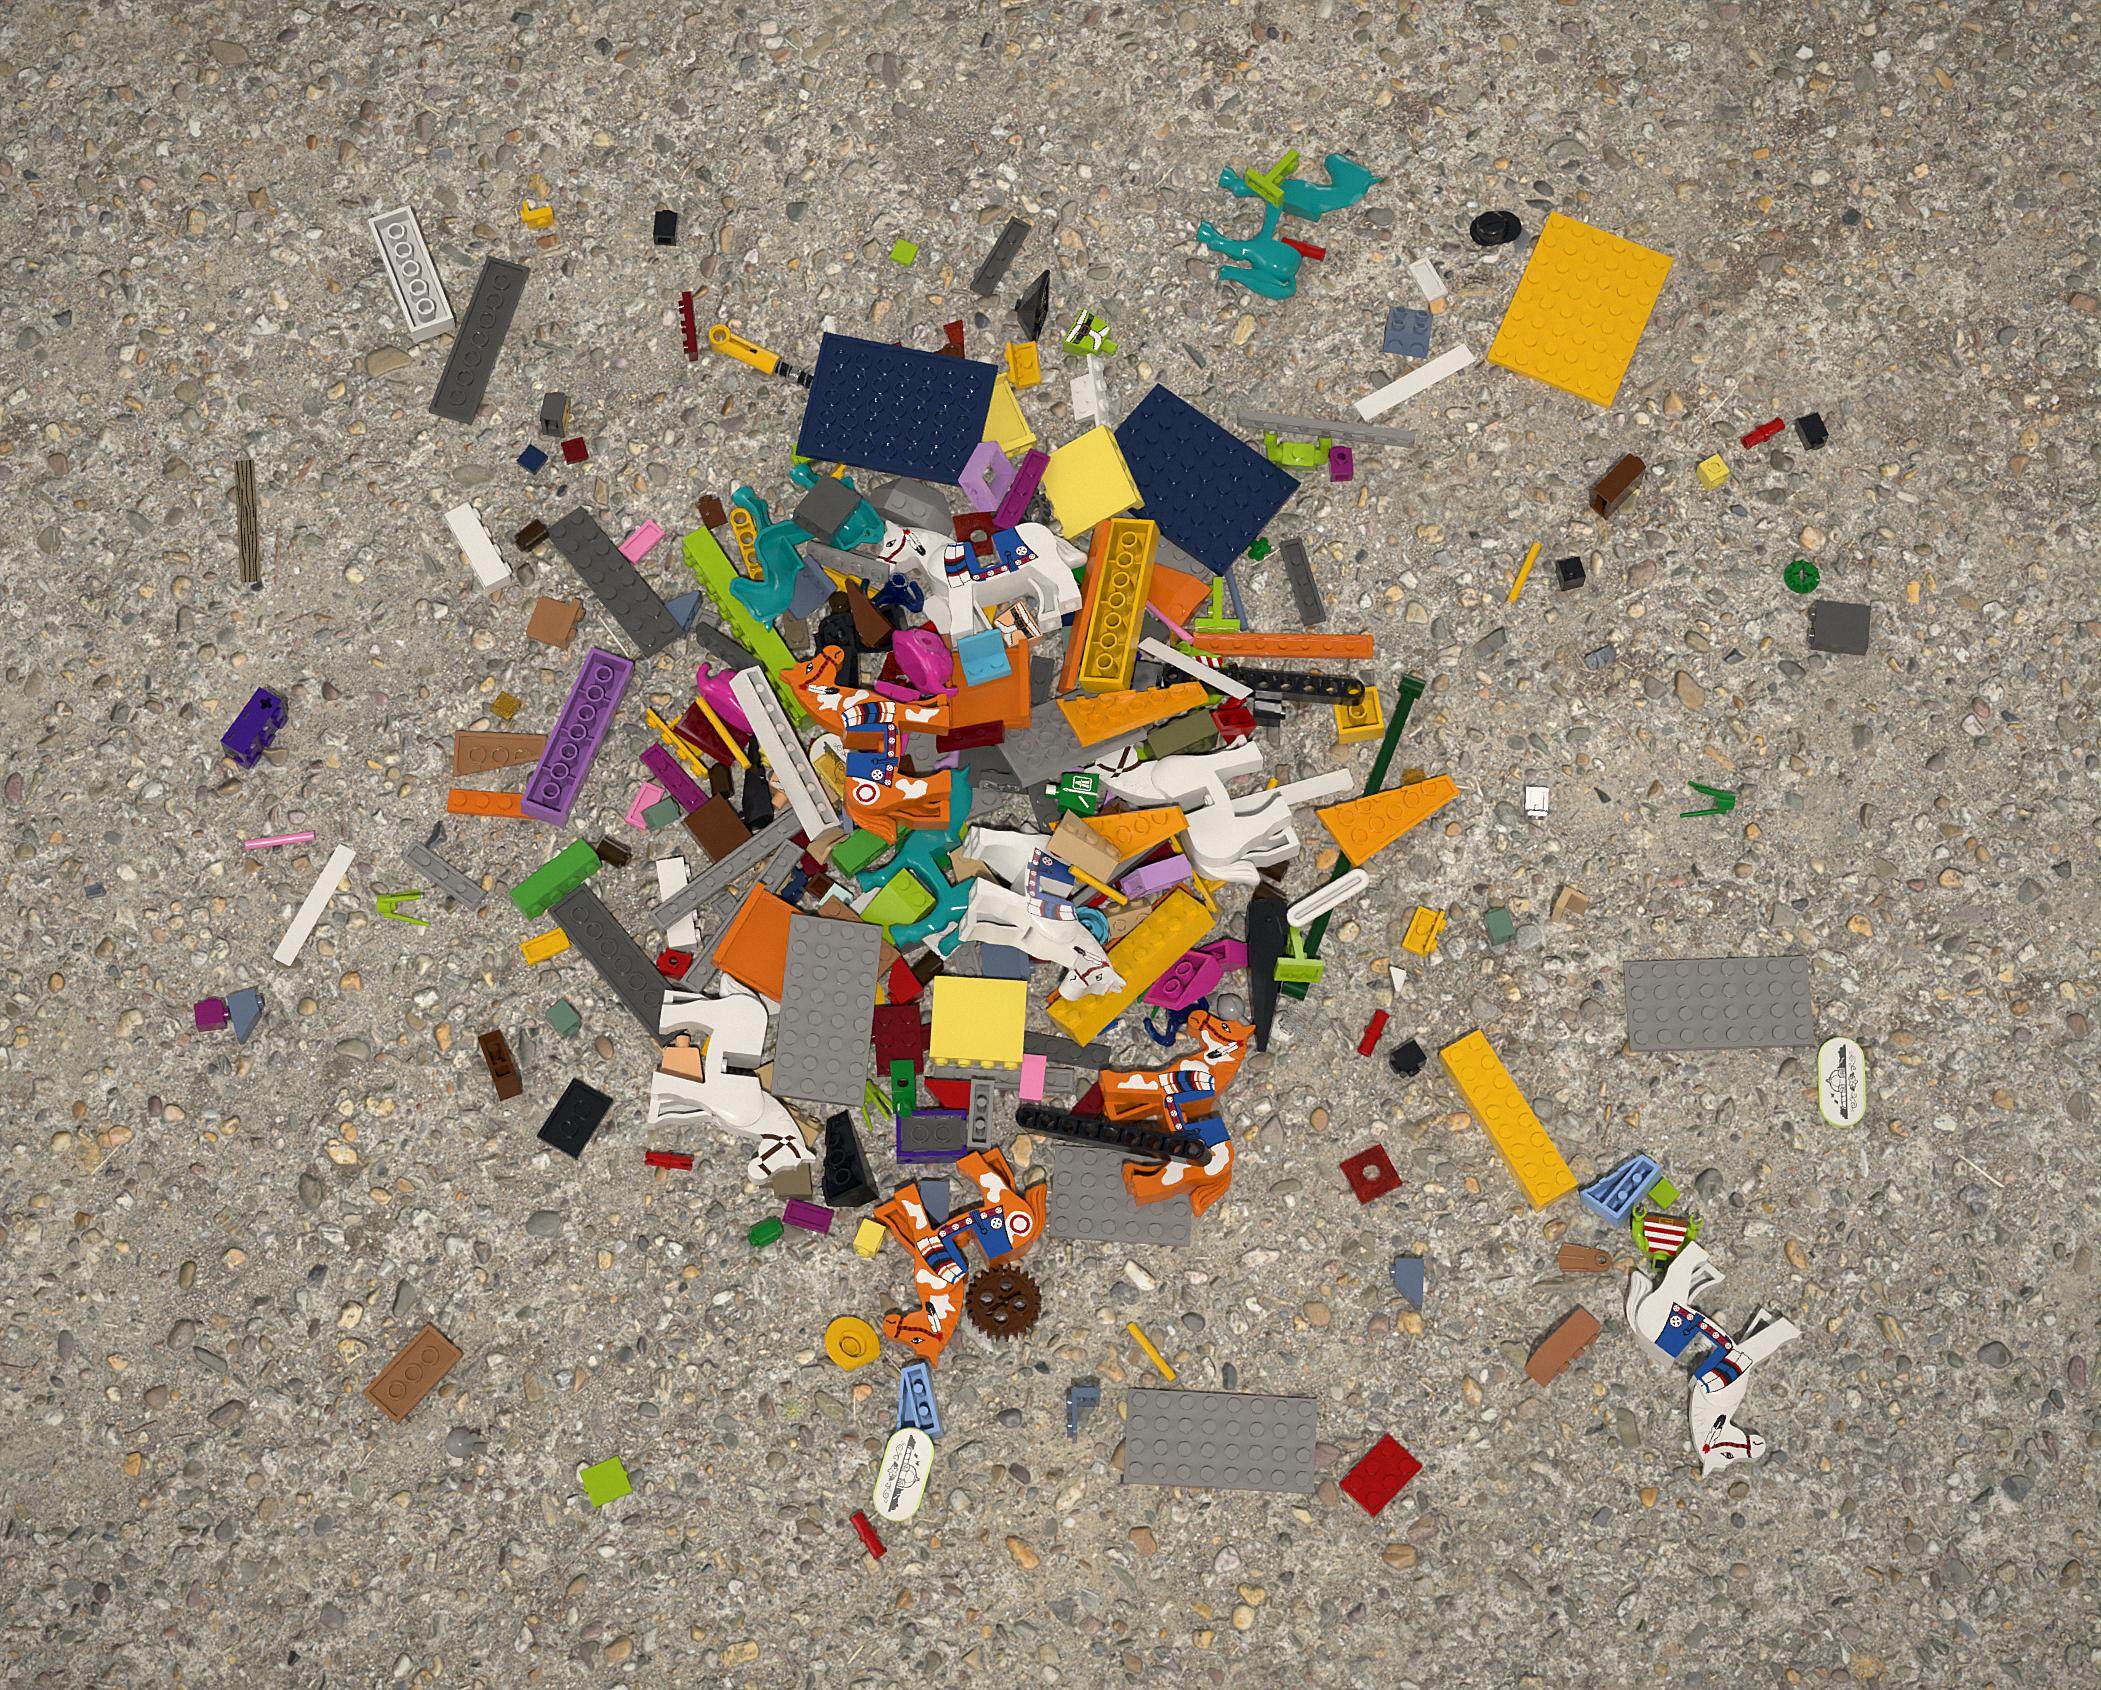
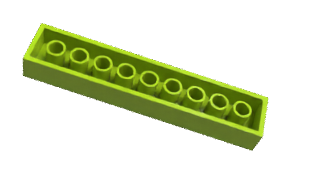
[681,525,818,733]

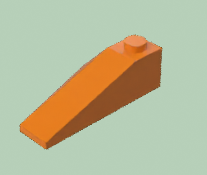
[1147,562,1213,627]

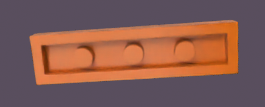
[447,789,539,820]

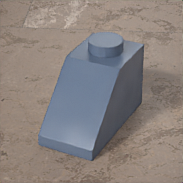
[664,591,704,640]
[226,989,264,1045]
[917,1181,949,1228]
[1390,1257,1424,1311]

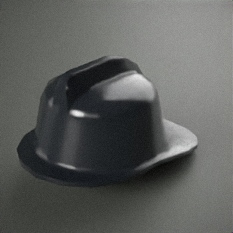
[1470,211,1522,247]

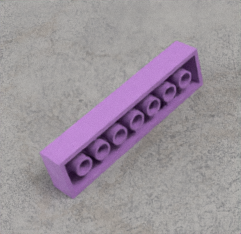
[520,647,634,829]

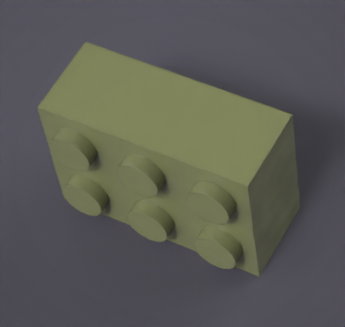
[1143,708,1219,762]

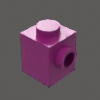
[1328,446,1354,482]
[194,998,230,1032]

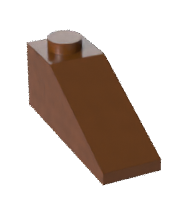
[844,579,896,649]
[478,1029,522,1101]

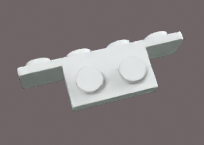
[1070,353,1112,429]

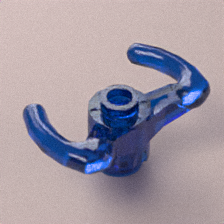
[860,573,924,613]
[1143,996,1210,1047]

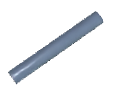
[1225,567,1249,632]

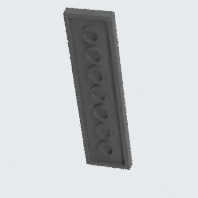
[429,256,530,425]
[547,506,684,659]
[547,883,687,1049]

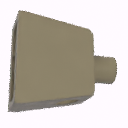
[759,1163,813,1201]

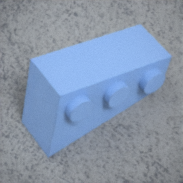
[1580,1154,1661,1229]
[896,1363,945,1440]

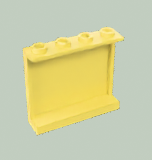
[982,372,1037,467]
[1041,424,1145,544]
[930,976,1027,1070]

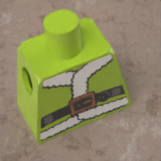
[1063,307,1119,358]

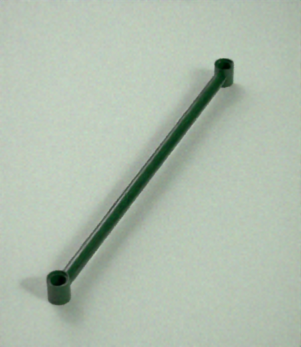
[1281,673,1426,1001]

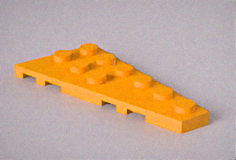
[1056,681,1209,748]
[1315,774,1461,868]
[1049,806,1190,884]

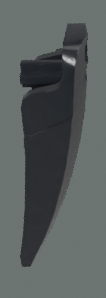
[816,612,861,689]
[1245,899,1289,1052]

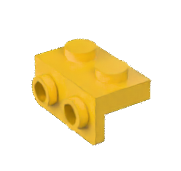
[1004,341,1043,390]
[1401,906,1447,959]

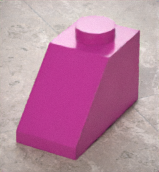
[1194,939,1248,972]

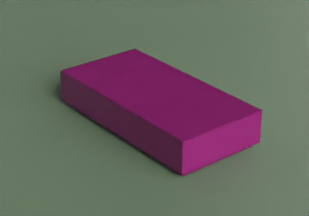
[782,1198,834,1235]

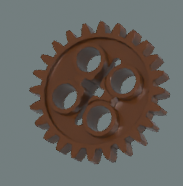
[965,1266,1042,1342]

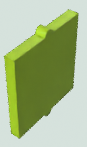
[579,1456,633,1508]

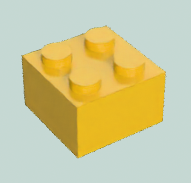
[1332,686,1384,745]

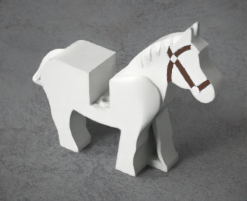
[1084,734,1300,885]
[648,973,816,1185]

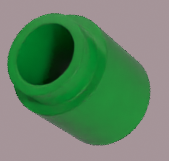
[747,1218,784,1250]

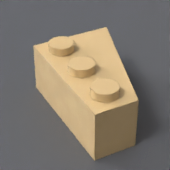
[1046,809,1123,883]
[949,845,1001,886]

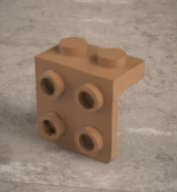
[526,596,585,650]

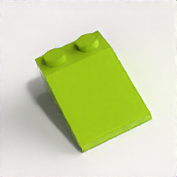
[859,868,937,947]

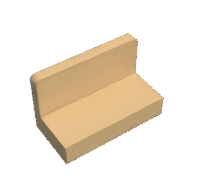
[806,827,851,865]
[1551,886,1590,924]

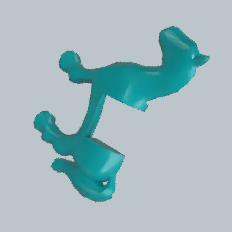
[1196,153,1383,300]
[729,463,885,633]
[854,764,985,957]

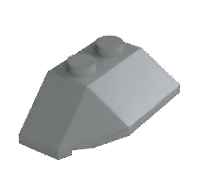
[867,476,954,537]

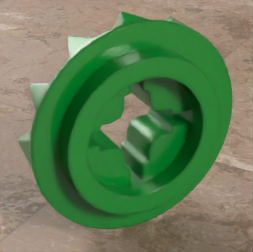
[1784,559,1820,594]

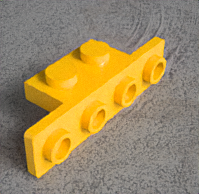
[645,708,709,781]
[1170,835,1230,915]

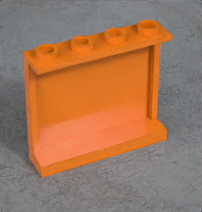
[944,639,1032,730]
[710,882,808,1004]

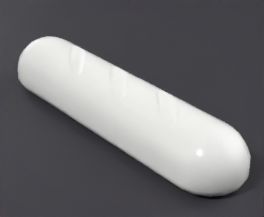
[1287,869,1369,928]

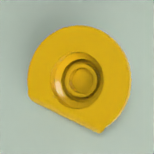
[824,1317,881,1372]

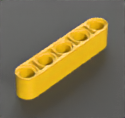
[730,508,764,582]

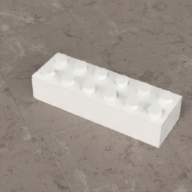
[368,205,456,343]

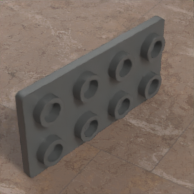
[958,746,1049,795]

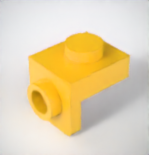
[519,201,554,230]

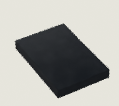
[537,1078,614,1160]

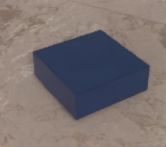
[516,444,548,476]

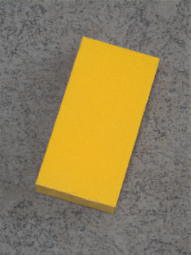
[520,927,572,967]

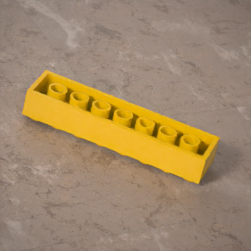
[1079,518,1160,693]
[1046,888,1216,1047]
[1438,1029,1579,1214]

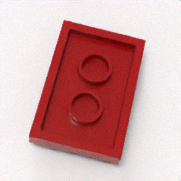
[1339,1434,1423,1519]

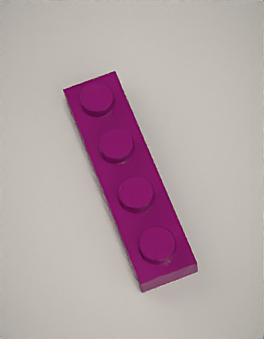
[993,448,1051,531]
[639,742,709,815]

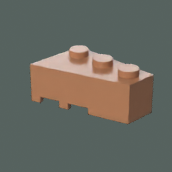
[1524,1307,1602,1389]

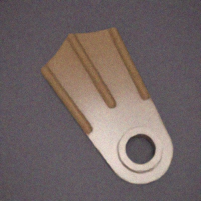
[1556,1243,1612,1272]

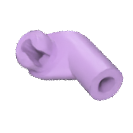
[934,750,960,773]

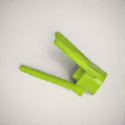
[377,890,430,927]
[861,1080,893,1131]

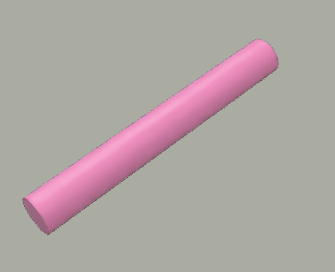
[1146,600,1194,645]
[245,831,315,850]

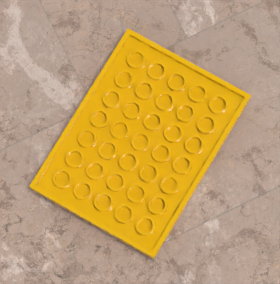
[1486,211,1674,410]

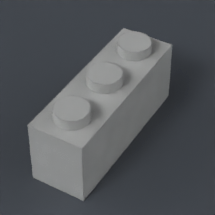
[967,1079,995,1155]

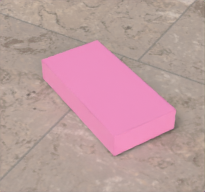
[618,519,666,566]
[625,781,665,832]
[1019,1054,1047,1103]

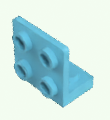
[957,629,1012,687]

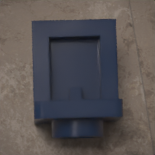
[780,867,809,905]

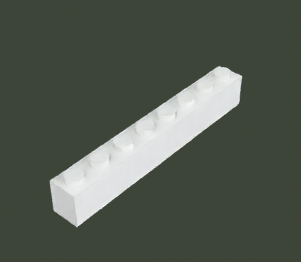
[729,665,841,841]

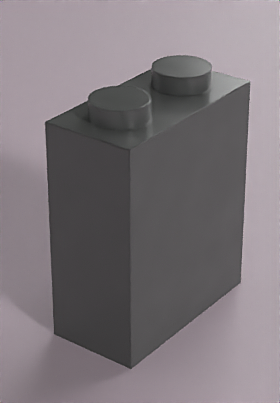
[792,473,861,545]
[1808,600,1871,656]

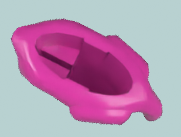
[892,628,958,698]
[696,663,755,735]

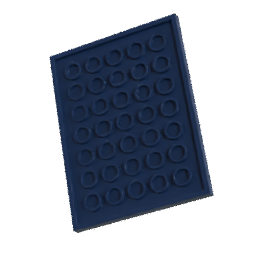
[796,332,998,488]
[1113,383,1301,577]

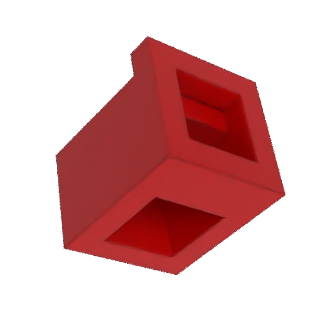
[656,948,693,981]

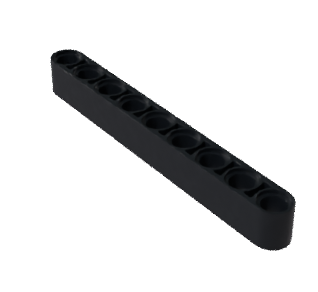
[1163,664,1365,706]
[1016,1107,1213,1167]

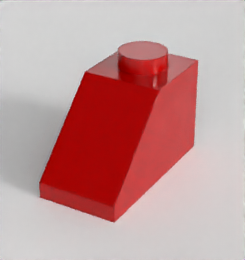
[1210,707,1257,744]
[887,957,924,1006]
[924,1079,971,1115]

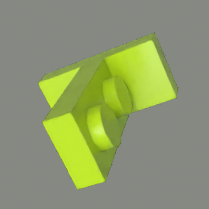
[1244,148,1299,209]
[1194,577,1240,633]
[1273,926,1324,983]

